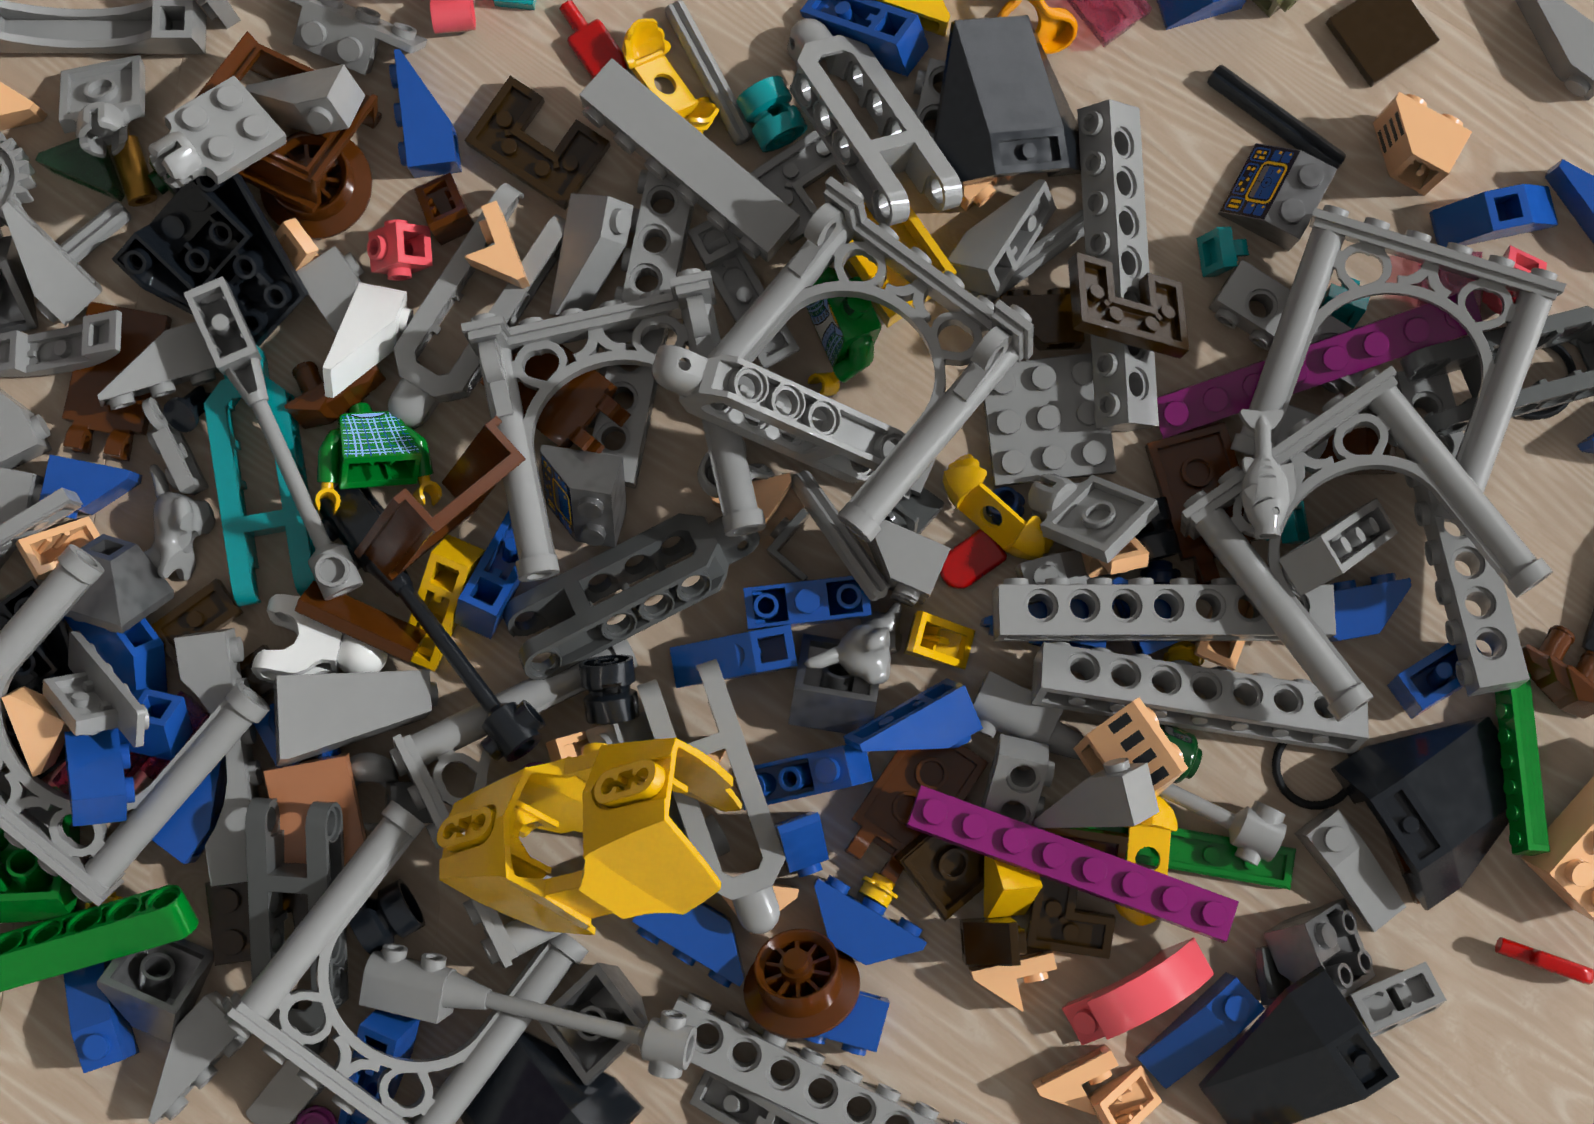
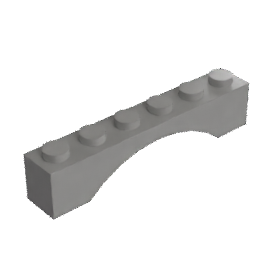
[0,0,207,54]
[174,628,262,886]

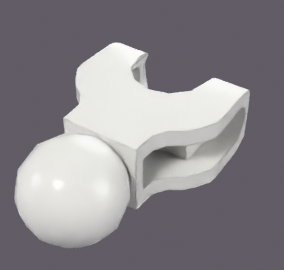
[251,594,388,683]

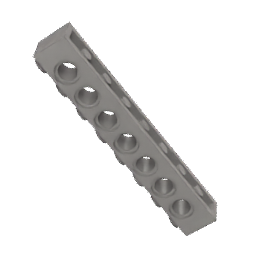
[1077,99,1159,432]
[582,169,694,488]
[1395,371,1530,697]
[992,578,1336,641]
[1031,641,1369,754]
[673,993,967,1124]

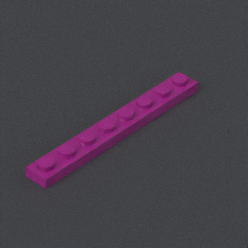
[1157,291,1482,439]
[906,785,1239,943]

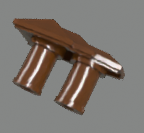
[284,350,386,429]
[1522,625,1594,719]

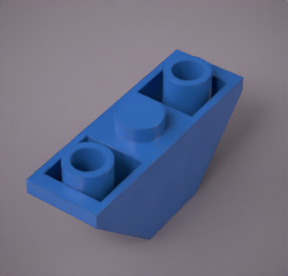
[1429,184,1558,248]
[1328,573,1412,642]
[743,576,872,630]
[63,616,168,693]
[814,875,927,965]
[632,902,745,988]

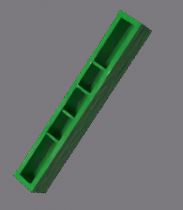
[1495,673,1550,856]

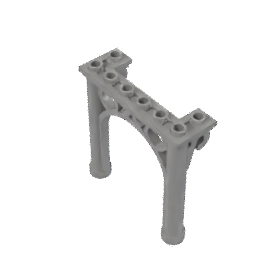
[678,176,1034,543]
[1230,205,1566,523]
[461,268,766,582]
[1180,365,1553,722]
[0,544,270,907]
[389,639,730,968]
[221,800,589,1124]

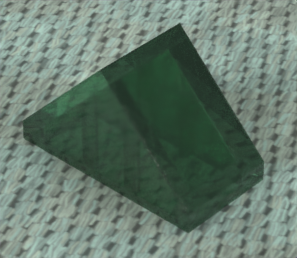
[35,138,125,202]

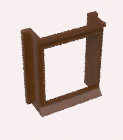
[195,31,382,214]
[354,416,526,582]

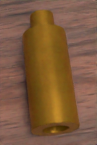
[109,130,157,207]

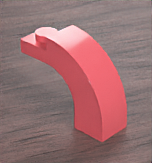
[1062,937,1214,1045]

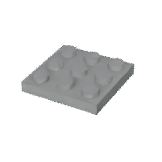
[983,353,1116,487]

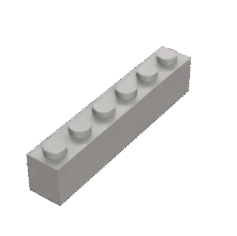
[579,58,800,262]

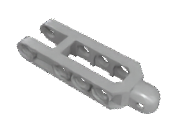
[787,18,963,226]
[388,183,566,429]
[652,345,905,483]
[636,659,786,934]

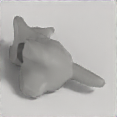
[143,464,215,581]
[805,602,902,685]

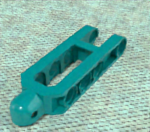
[204,345,316,607]

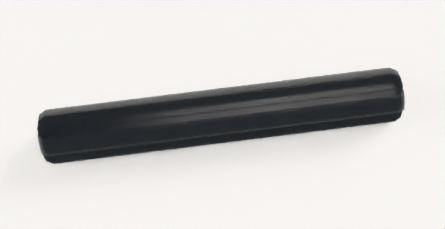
[1207,65,1346,171]

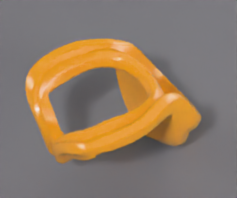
[997,0,1078,54]

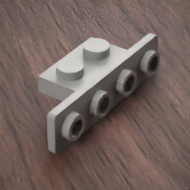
[289,0,427,75]
[43,630,150,748]

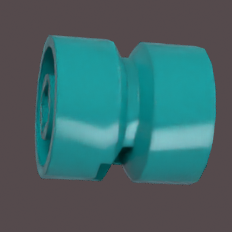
[736,76,808,153]

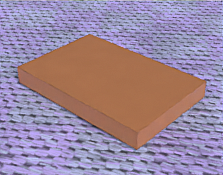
[263,753,367,866]

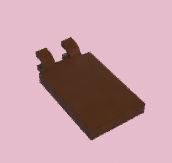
[62,302,172,462]
[479,344,631,453]
[1145,422,1259,585]
[844,745,989,883]

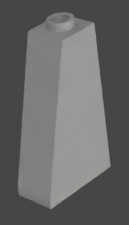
[273,670,438,766]

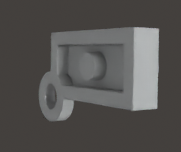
[142,397,209,495]

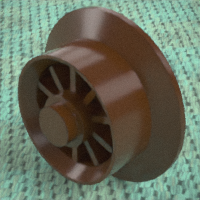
[260,131,372,239]
[743,929,861,1039]

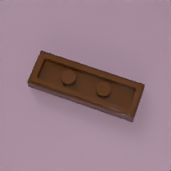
[294,580,426,663]

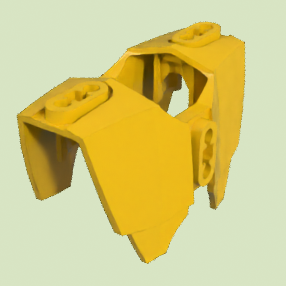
[437,738,742,935]

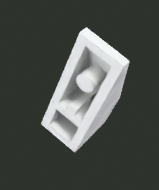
[322,282,413,398]

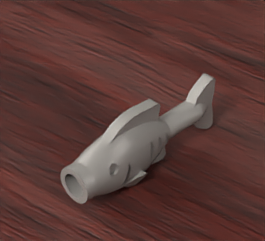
[1239,409,1297,540]

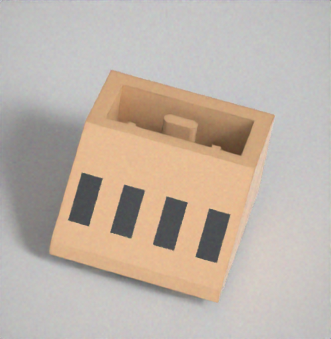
[1373,92,1472,196]
[1073,697,1188,797]

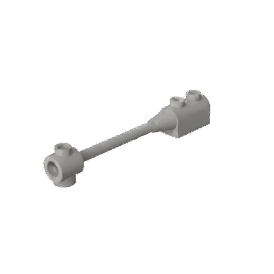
[184,276,364,601]
[973,671,1287,866]
[359,944,697,1079]

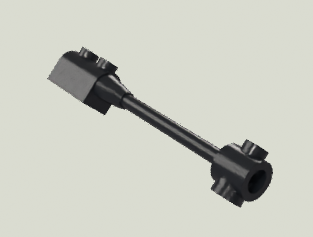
[320,485,546,762]

